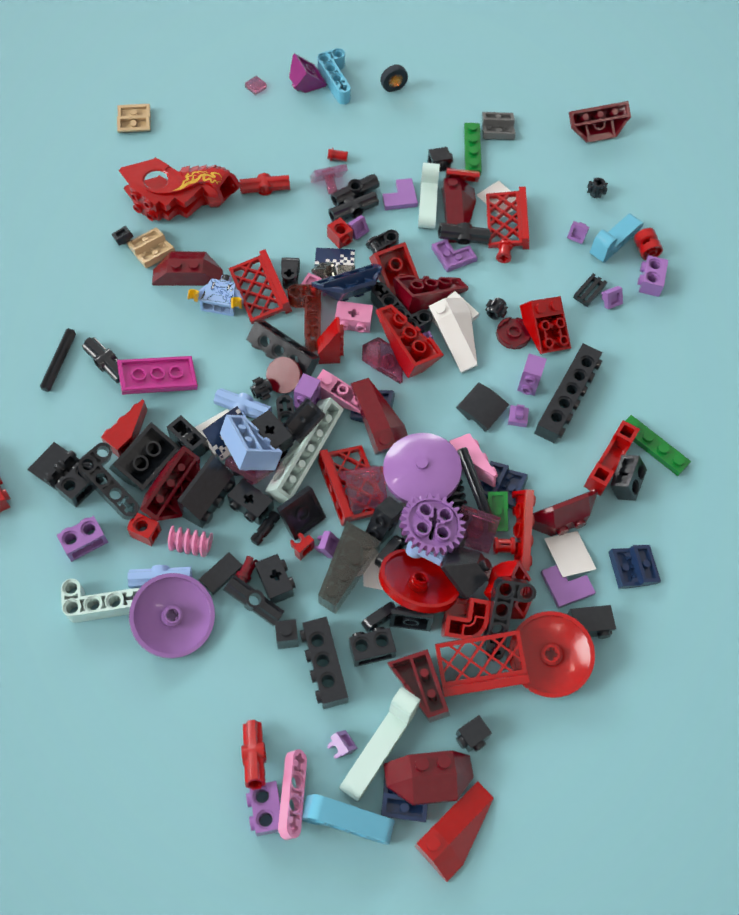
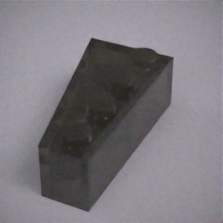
[318,521,381,614]

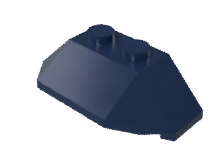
[311,264,382,302]

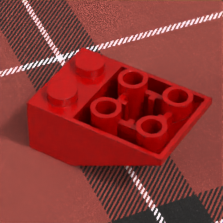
[520,296,571,354]

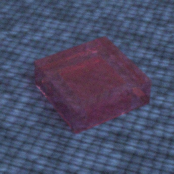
[245,76,267,95]

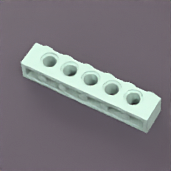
[265,397,344,503]

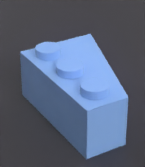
[220,415,282,471]

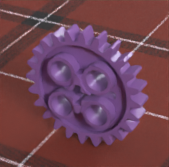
[399,493,466,557]

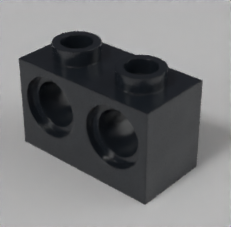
[610,455,647,501]
[55,462,104,507]
[349,627,396,667]

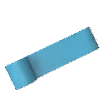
[317,48,351,105]
[590,213,644,263]
[302,794,395,845]

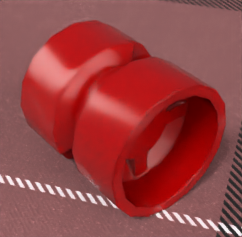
[634,228,663,260]

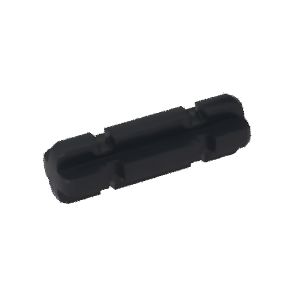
[250,510,280,546]

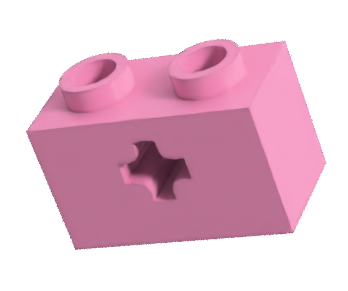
[335,301,373,333]

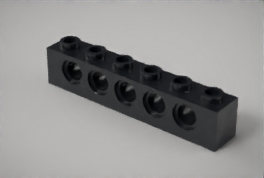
[534,343,603,443]

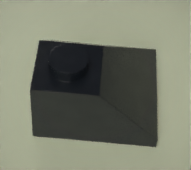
[441,546,493,600]
[389,605,434,632]

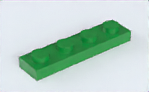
[464,123,482,175]
[625,415,691,476]

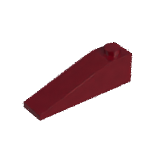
[393,275,469,314]
[351,378,408,454]

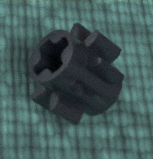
[587,178,608,198]
[485,298,508,320]
[250,377,273,401]

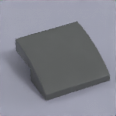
[482,112,515,140]

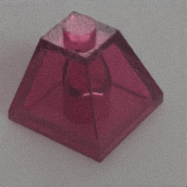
[362,337,403,384]

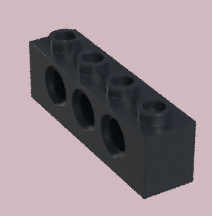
[246,320,320,376]
[299,616,348,709]

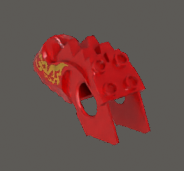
[119,157,241,221]

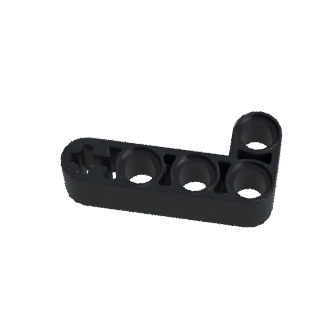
[370,282,433,333]
[78,442,139,520]
[482,576,536,661]

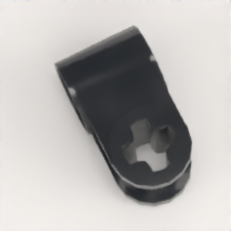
[366,229,399,254]
[281,257,300,291]

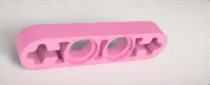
[278,749,307,840]

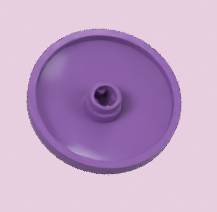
[383,433,462,504]
[129,573,215,658]

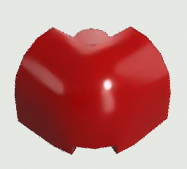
[484,560,532,619]
[441,598,491,640]

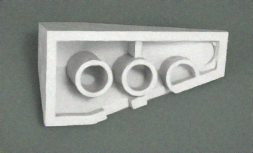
[429,298,478,373]

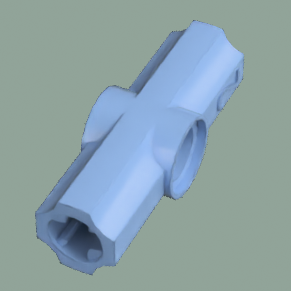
[213,388,272,419]
[128,565,193,588]

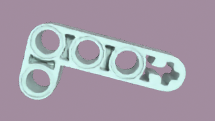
[418,163,440,229]
[61,578,139,623]

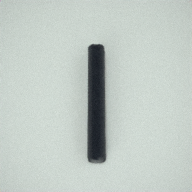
[40,328,76,392]
[457,447,493,522]

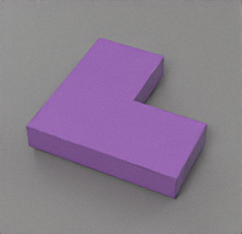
[382,178,418,210]
[431,239,478,272]
[541,565,596,609]

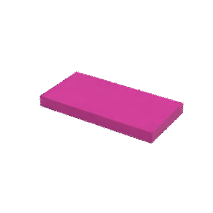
[117,356,198,395]

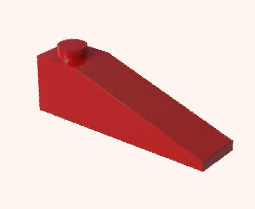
[376,304,444,378]

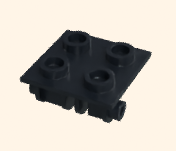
[27,442,80,491]

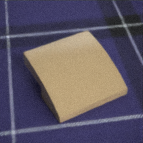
[117,104,151,133]
[127,227,175,269]

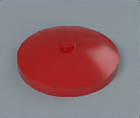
[379,549,460,613]
[509,611,595,698]

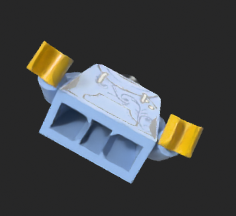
[187,274,243,316]

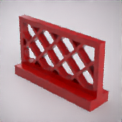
[486,186,529,250]
[229,249,292,324]
[317,445,384,526]
[435,630,530,697]

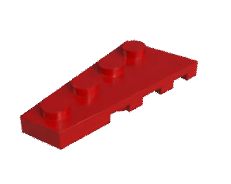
[512,489,536,571]

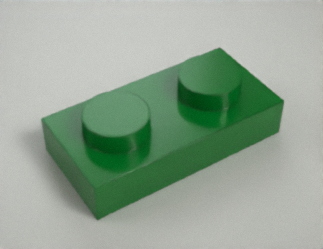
[488,491,508,532]

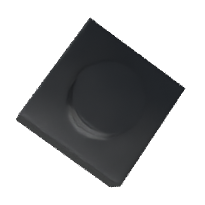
[111,225,134,246]

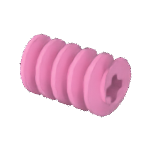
[168,526,213,557]

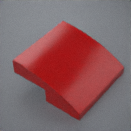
[445,168,480,182]

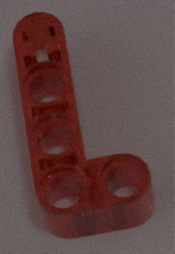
[287,284,321,352]

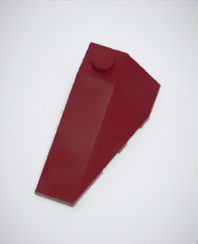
[442,177,476,243]

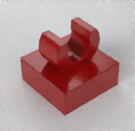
[290,533,315,561]

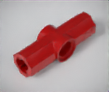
[239,173,290,196]
[241,720,267,790]

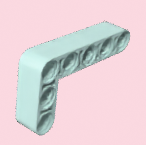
[339,687,421,802]

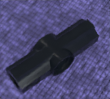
[331,174,380,206]
[328,192,379,222]
[438,222,491,245]
[82,337,120,383]
[223,575,284,626]

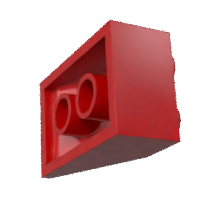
[369,242,419,296]

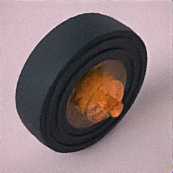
[380,64,408,92]

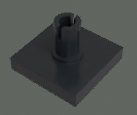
[276,486,327,541]

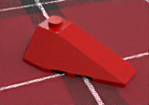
[415,781,494,882]

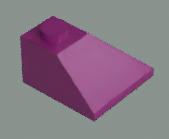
[289,53,327,93]

